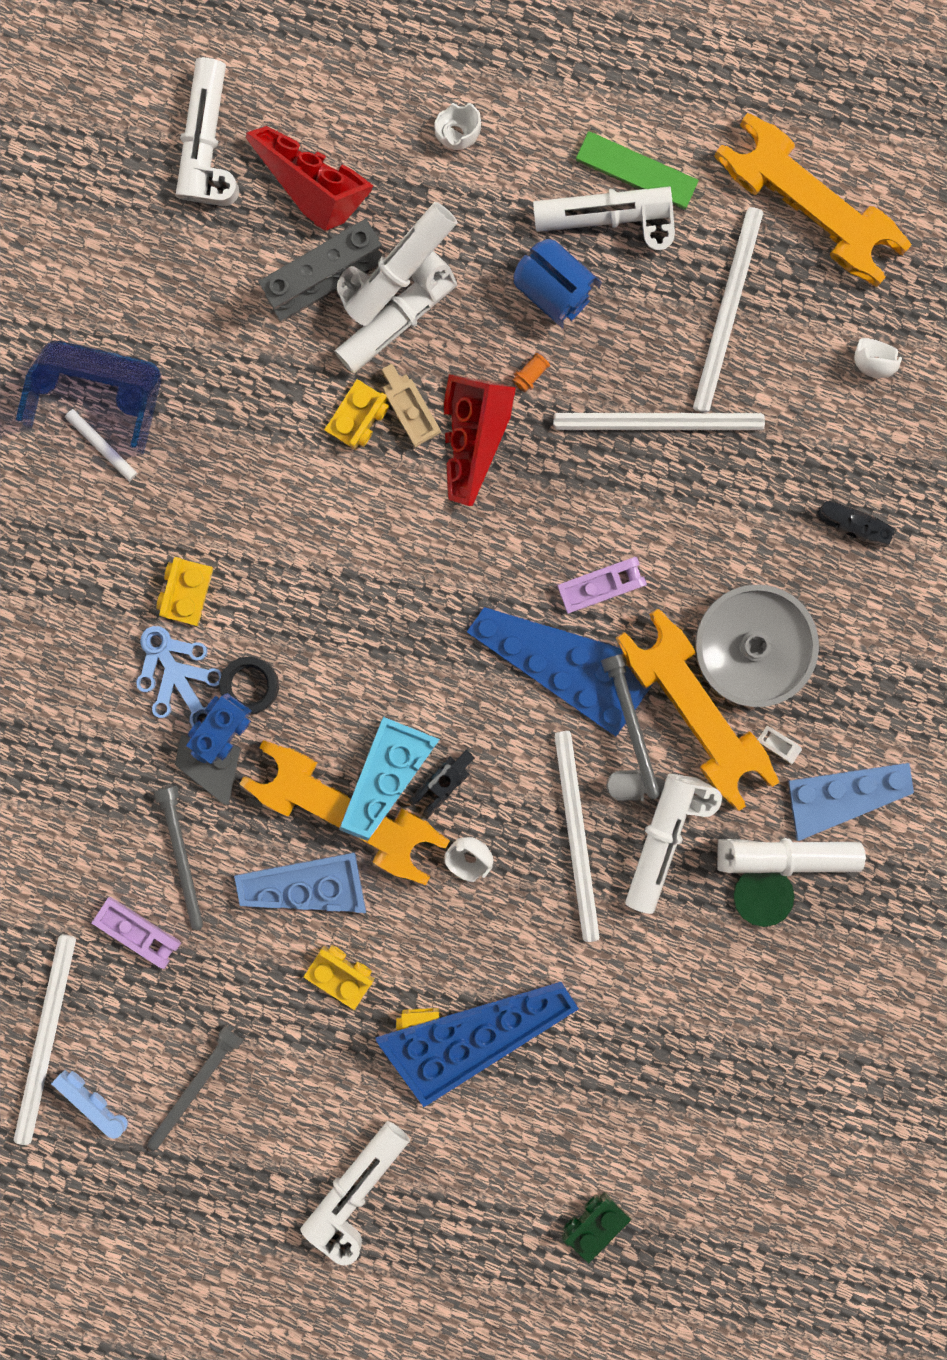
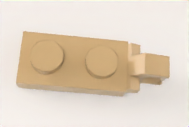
[381,364,441,448]

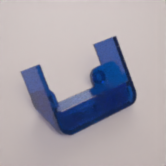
[16,340,162,454]

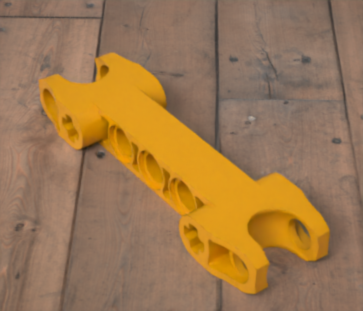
[714,113,912,287]
[616,609,779,811]
[240,740,450,885]

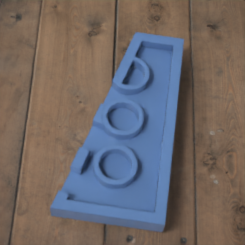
[788,763,914,841]
[234,852,366,913]

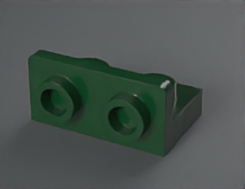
[562,1192,631,1264]

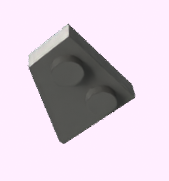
[175,735,242,805]

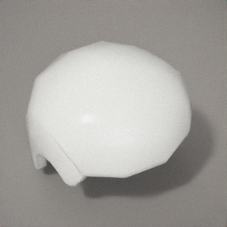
[434,103,481,150]
[854,338,902,379]
[444,837,494,882]

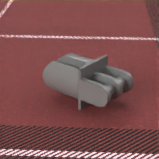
[606,769,665,801]

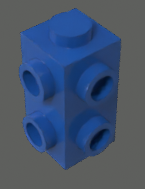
[186,693,252,764]

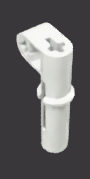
[175,57,239,206]
[533,186,675,250]
[337,202,458,326]
[334,251,458,374]
[625,774,722,914]
[717,838,866,876]
[300,1121,410,1265]

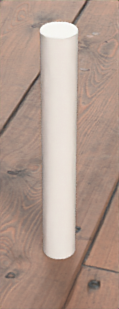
[65,409,138,482]

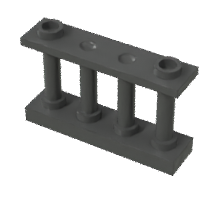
[258,218,383,323]

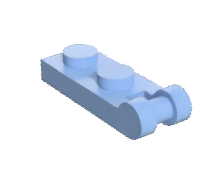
[51,1070,128,1139]

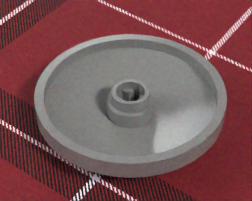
[695,585,819,707]

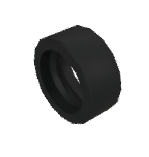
[219,656,279,714]

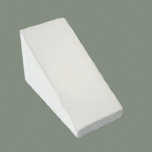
[757,726,802,765]

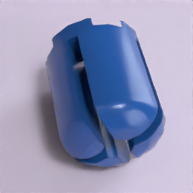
[514,239,602,328]

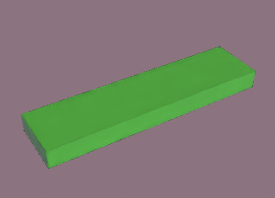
[576,131,699,210]

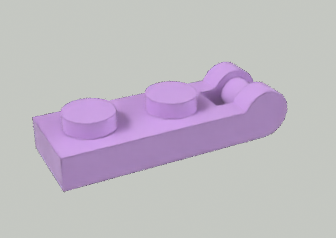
[557,557,647,614]
[91,897,181,969]

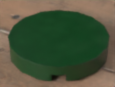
[733,872,795,927]

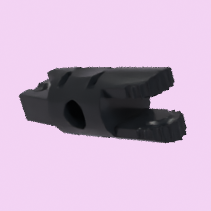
[816,500,895,547]
[408,750,475,819]

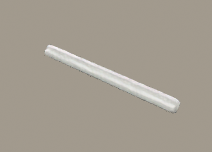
[693,207,763,413]
[553,413,765,430]
[555,731,600,942]
[14,934,76,1145]

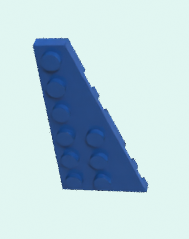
[467,607,654,737]
[375,982,579,1107]

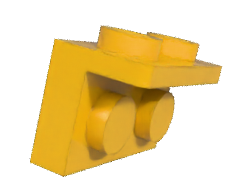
[324,379,389,451]
[156,557,213,626]
[303,945,375,1010]

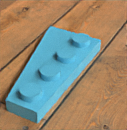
[339,717,440,841]

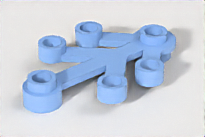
[136,626,222,727]

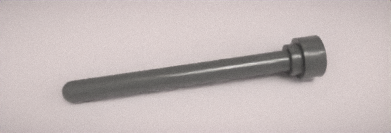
[601,654,660,799]
[153,786,203,931]
[147,1024,245,1151]

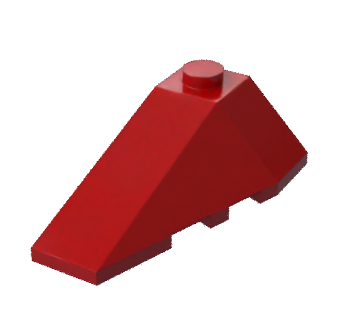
[245,126,373,231]
[444,374,516,506]

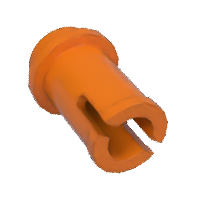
[512,353,550,392]

